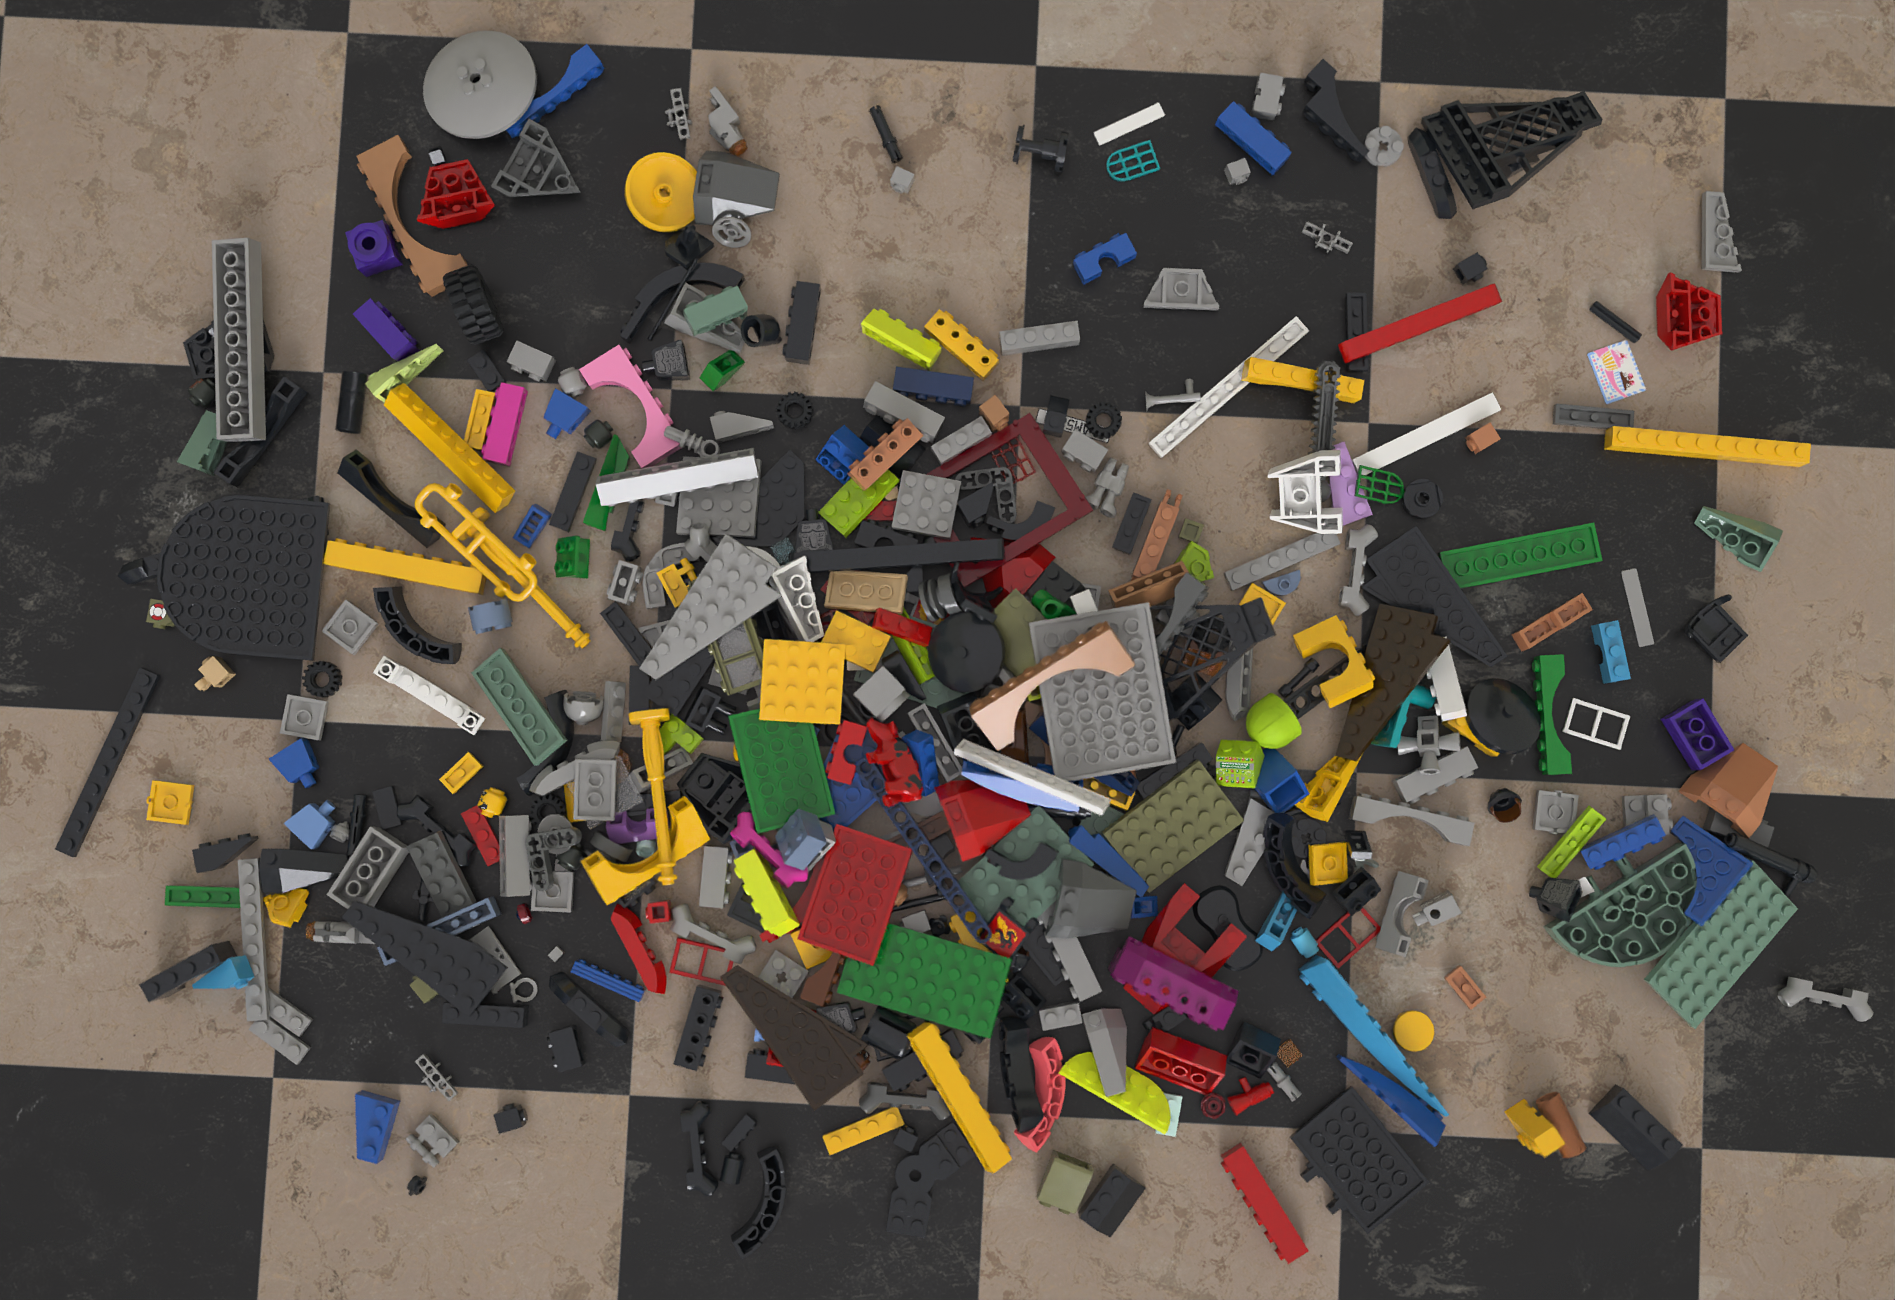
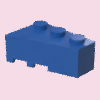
[355,1090,400,1164]

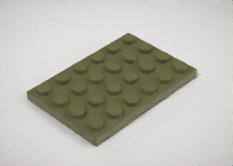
[1102,759,1244,893]

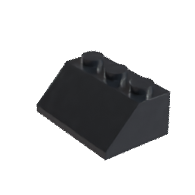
[1078,1164,1146,1238]

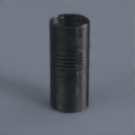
[335,371,368,434]

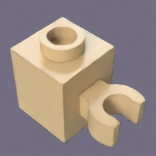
[195,656,236,691]

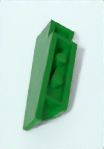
[583,434,630,531]

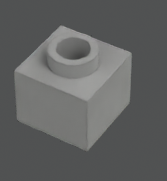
[1224,158,1251,185]
[890,166,915,194]

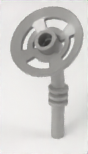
[712,217,751,248]

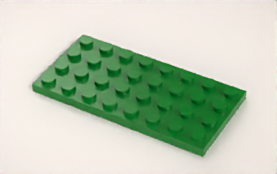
[837,923,1012,1039]

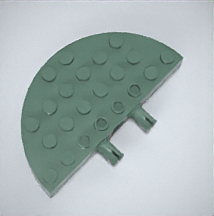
[1544,843,1697,967]

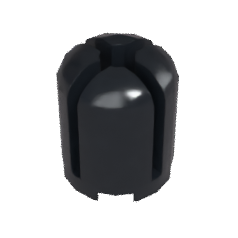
[861,1005,917,1059]

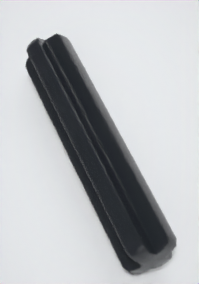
[1589,301,1642,343]

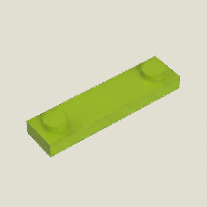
[1537,806,1606,878]

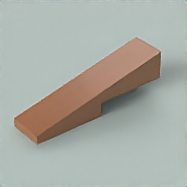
[1512,593,1593,652]

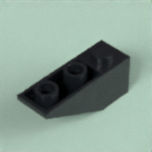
[192,833,258,873]

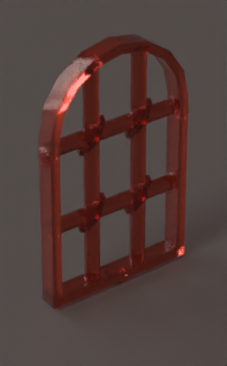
[991,437,1036,484]

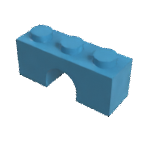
[1591,620,1631,684]

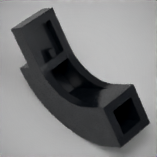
[986,501,1056,542]
[985,841,1059,880]

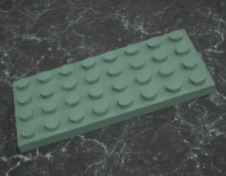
[1644,858,1798,1029]

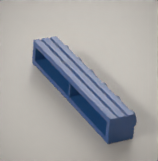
[571,959,646,1002]

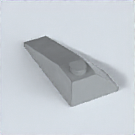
[664,283,745,353]

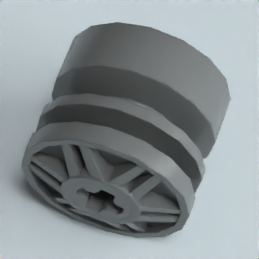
[918,572,965,621]
[579,830,633,864]

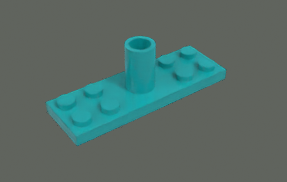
[1371,685,1436,748]

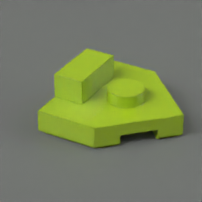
[1174,541,1214,581]

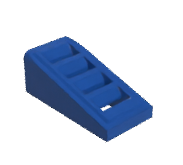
[513,504,552,548]

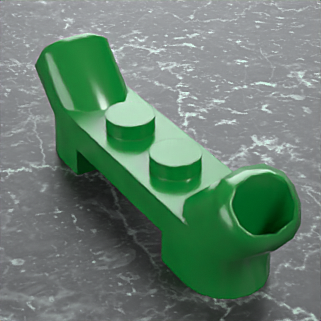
[1031,589,1077,620]

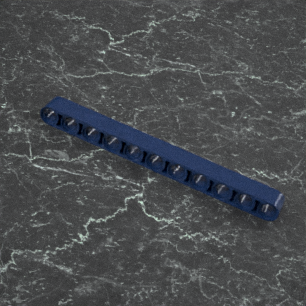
[856,758,992,943]

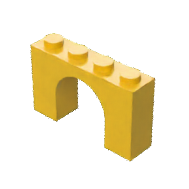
[1293,615,1375,708]

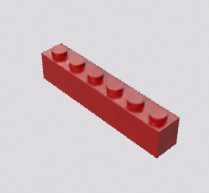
[1220,1143,1309,1264]

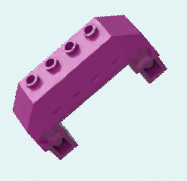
[1107,936,1239,1031]

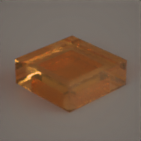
[1277,1039,1303,1068]

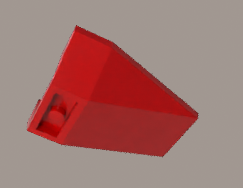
[934,780,1031,862]

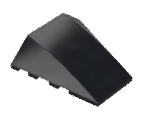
[183,320,275,380]

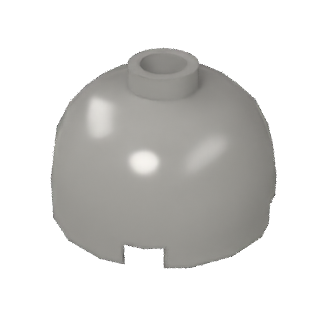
[563,691,604,725]

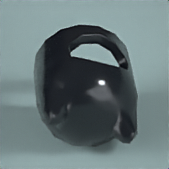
[741,314,782,347]

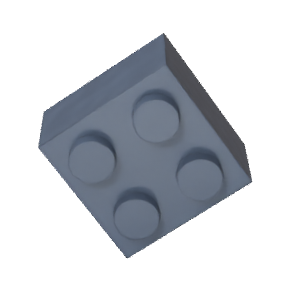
[775,808,827,871]

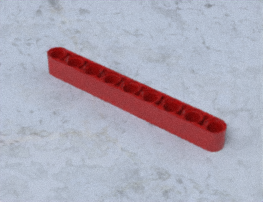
[1338,283,1502,363]

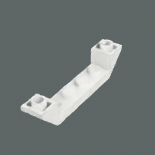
[373,656,485,735]

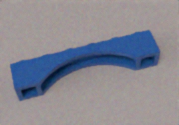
[506,44,604,139]

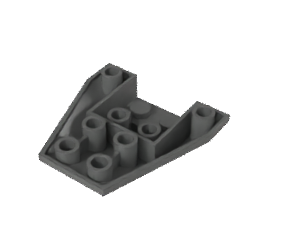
[693,151,780,225]

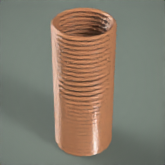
[1535,1092,1586,1158]

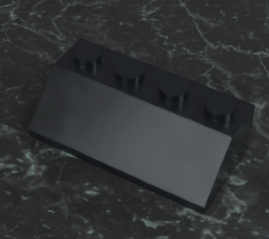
[1588,1084,1683,1171]

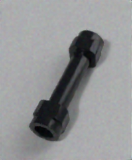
[1278,658,1320,698]

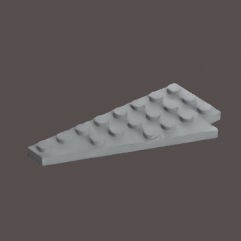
[639,534,781,680]

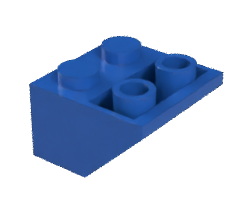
[815,425,869,485]

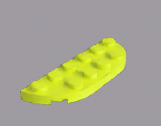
[1059,1052,1170,1134]

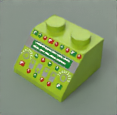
[1216,740,1265,788]

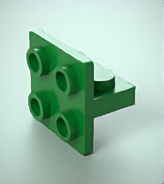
[554,536,590,579]

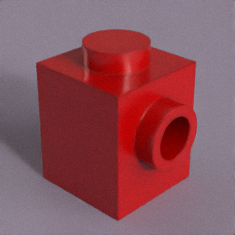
[645,900,673,924]

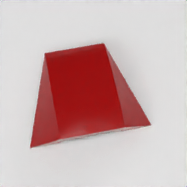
[417,159,495,229]
[1656,272,1722,351]

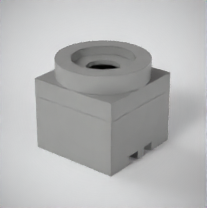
[853,666,910,723]

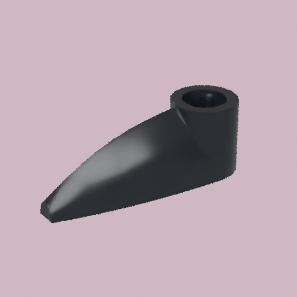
[881,650,926,701]

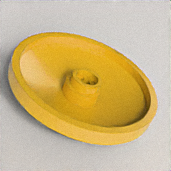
[625,152,697,232]

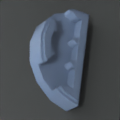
[1261,570,1301,596]

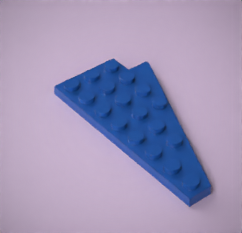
[818,729,884,832]

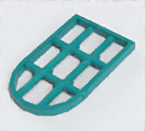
[1106,140,1160,181]

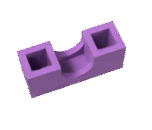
[606,807,671,844]

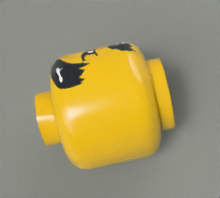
[477,787,507,818]

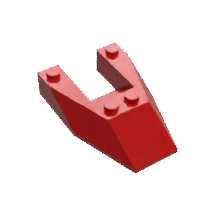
[1123,883,1247,1014]

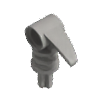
[664,426,720,458]

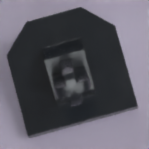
[665,224,714,269]

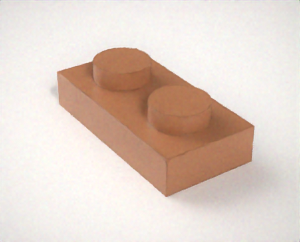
[1444,965,1486,1010]

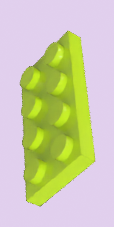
[818,470,900,538]

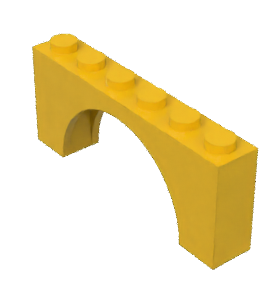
[581,796,710,905]

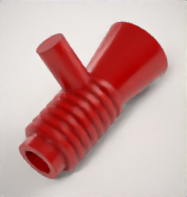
[1227,1077,1274,1116]

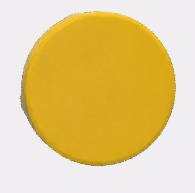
[1393,1010,1434,1052]

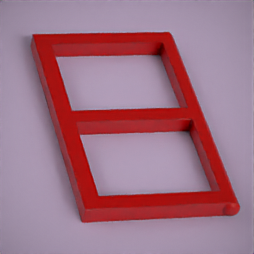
[1315,908,1381,969]
[669,937,734,986]

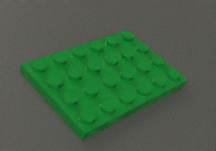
[728,708,835,834]

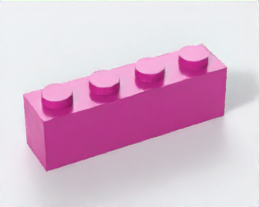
[481,382,528,467]

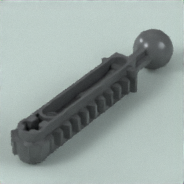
[1308,360,1341,503]

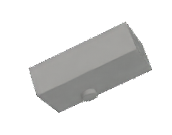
[327,826,409,909]

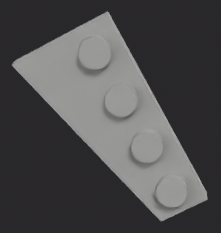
[1224,797,1273,886]

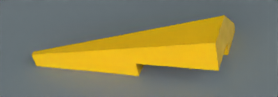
[1295,754,1363,822]

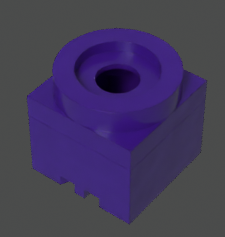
[345,220,403,277]

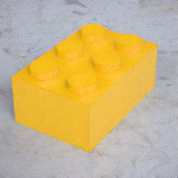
[821,610,891,673]

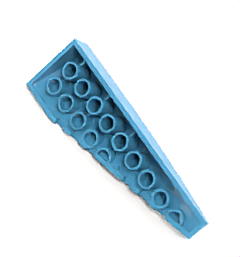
[1298,955,1449,1117]

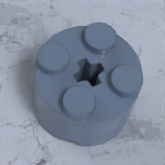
[468,599,513,634]

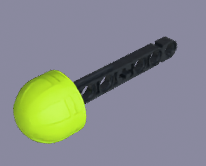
[1246,640,1369,749]

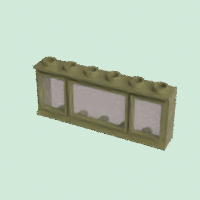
[687,579,763,696]

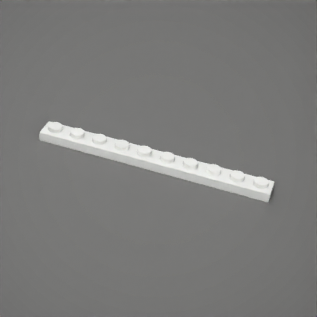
[1148,316,1309,458]

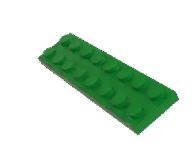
[1438,523,1603,589]

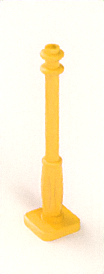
[451,507,591,649]
[628,708,678,885]

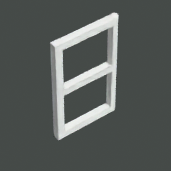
[1562,698,1630,750]

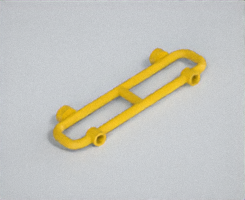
[415,483,538,602]

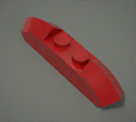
[611,904,667,994]

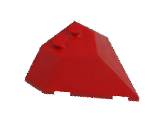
[970,537,1056,609]

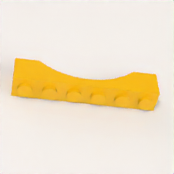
[1241,357,1364,403]

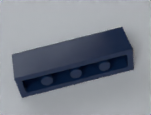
[893,366,974,406]

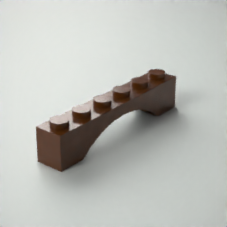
[800,952,846,1006]

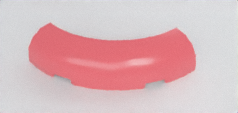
[1014,1037,1066,1153]

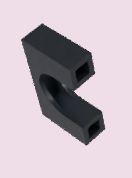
[139,941,237,1003]

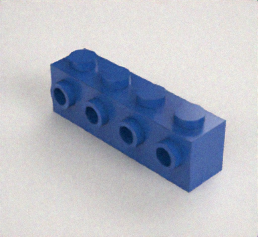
[1215,101,1292,175]
[1580,814,1666,870]

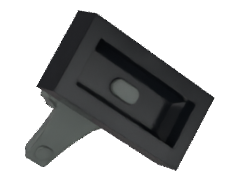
[1345,830,1379,871]

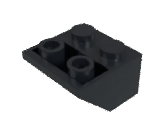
[1172,673,1222,731]

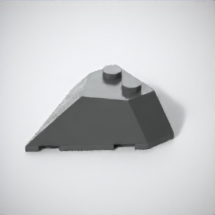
[491,119,580,197]

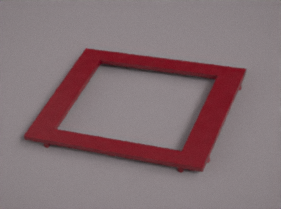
[926,413,1093,588]

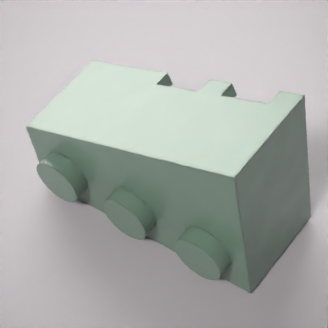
[683,286,748,336]
[177,410,227,476]

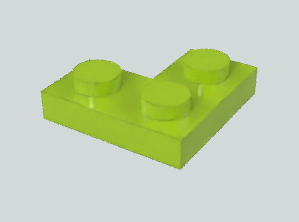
[659,714,704,755]

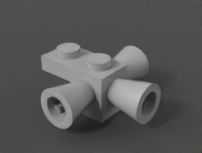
[1398,716,1461,775]

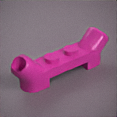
[730,812,808,889]

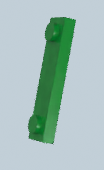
[164,885,240,908]

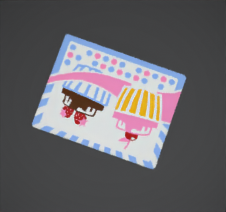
[1587,340,1646,404]

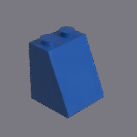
[1253,748,1309,813]

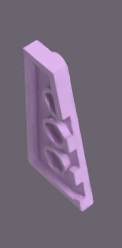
[1329,442,1373,526]

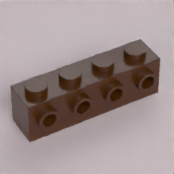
[999,708,1030,766]

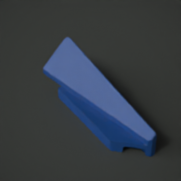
[1068,825,1149,897]

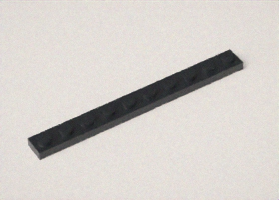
[55,667,160,857]

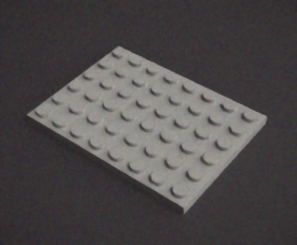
[1028,603,1176,781]

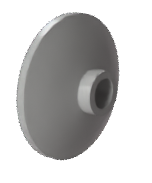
[538,814,574,854]

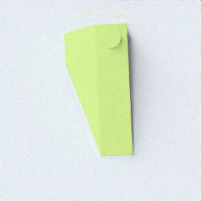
[365,344,444,403]

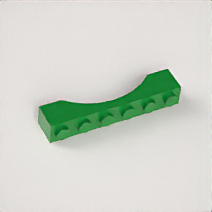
[1532,654,1572,775]

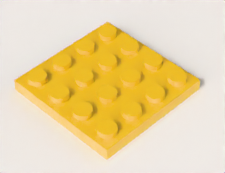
[759,639,845,724]

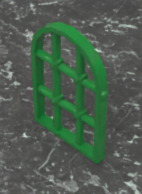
[1354,465,1404,504]

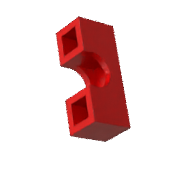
[825,719,868,785]

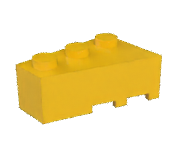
[1504,1099,1565,1157]

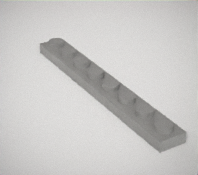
[238,858,270,1021]

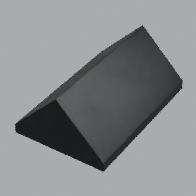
[860,415,926,479]

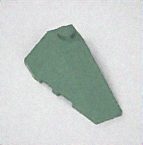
[1694,506,1783,572]

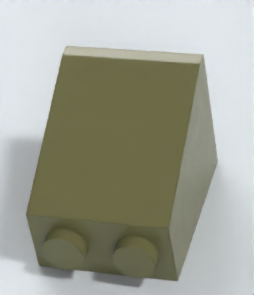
[1036,1150,1094,1215]

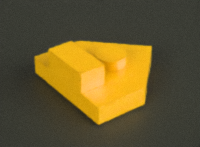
[263,888,309,928]

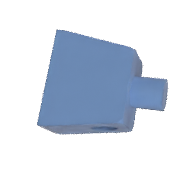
[284,800,336,849]

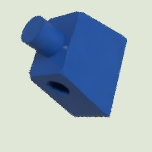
[544,388,591,439]
[269,738,319,789]

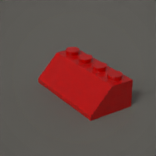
[1135,1028,1227,1095]

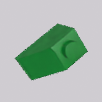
[699,350,745,391]

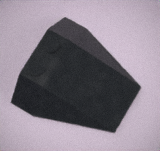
[677,753,751,844]

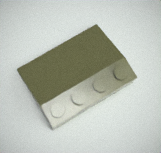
[993,588,1047,677]

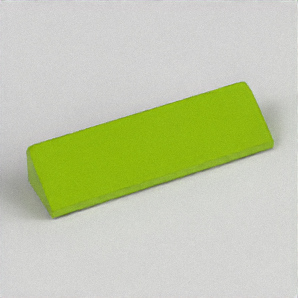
[891,607,935,685]

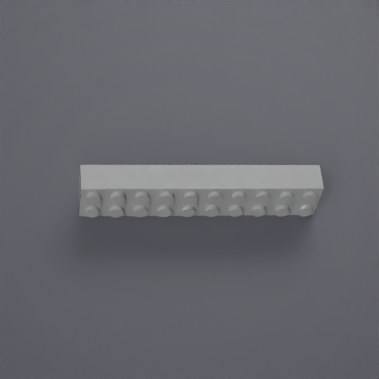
[212,238,266,442]

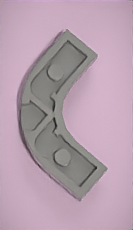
[643,542,699,609]

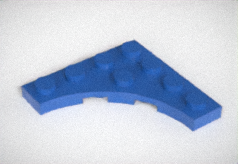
[1670,816,1753,926]

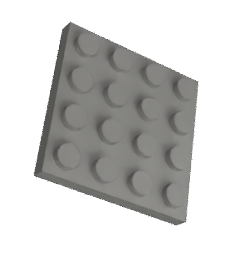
[676,457,762,538]

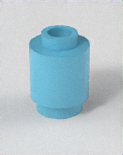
[1290,927,1319,958]

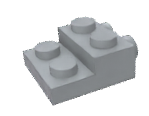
[1622,794,1673,835]

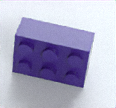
[353,298,420,362]
[1661,698,1734,770]

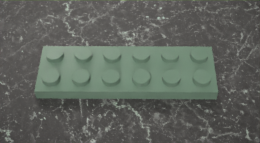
[471,648,567,766]

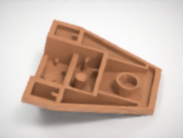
[1678,743,1778,839]

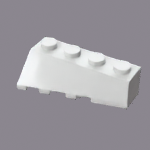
[769,556,824,642]

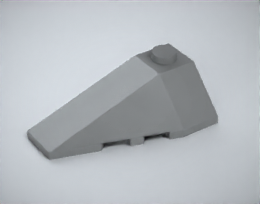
[1082,1009,1127,1097]

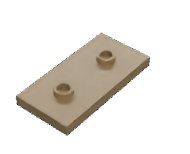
[824,570,908,614]

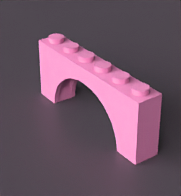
[579,345,681,468]

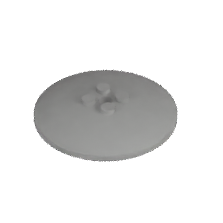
[423,31,537,139]

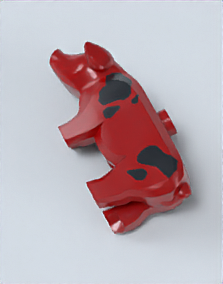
[866,717,923,806]

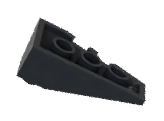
[259,849,349,894]

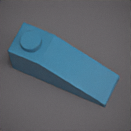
[1255,892,1297,951]
[192,955,255,989]

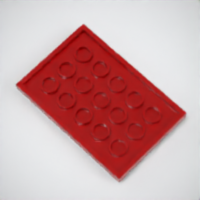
[797,824,912,966]

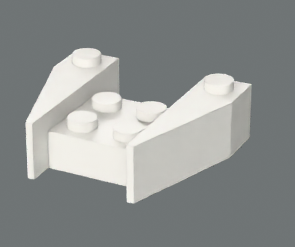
[1268,450,1343,534]

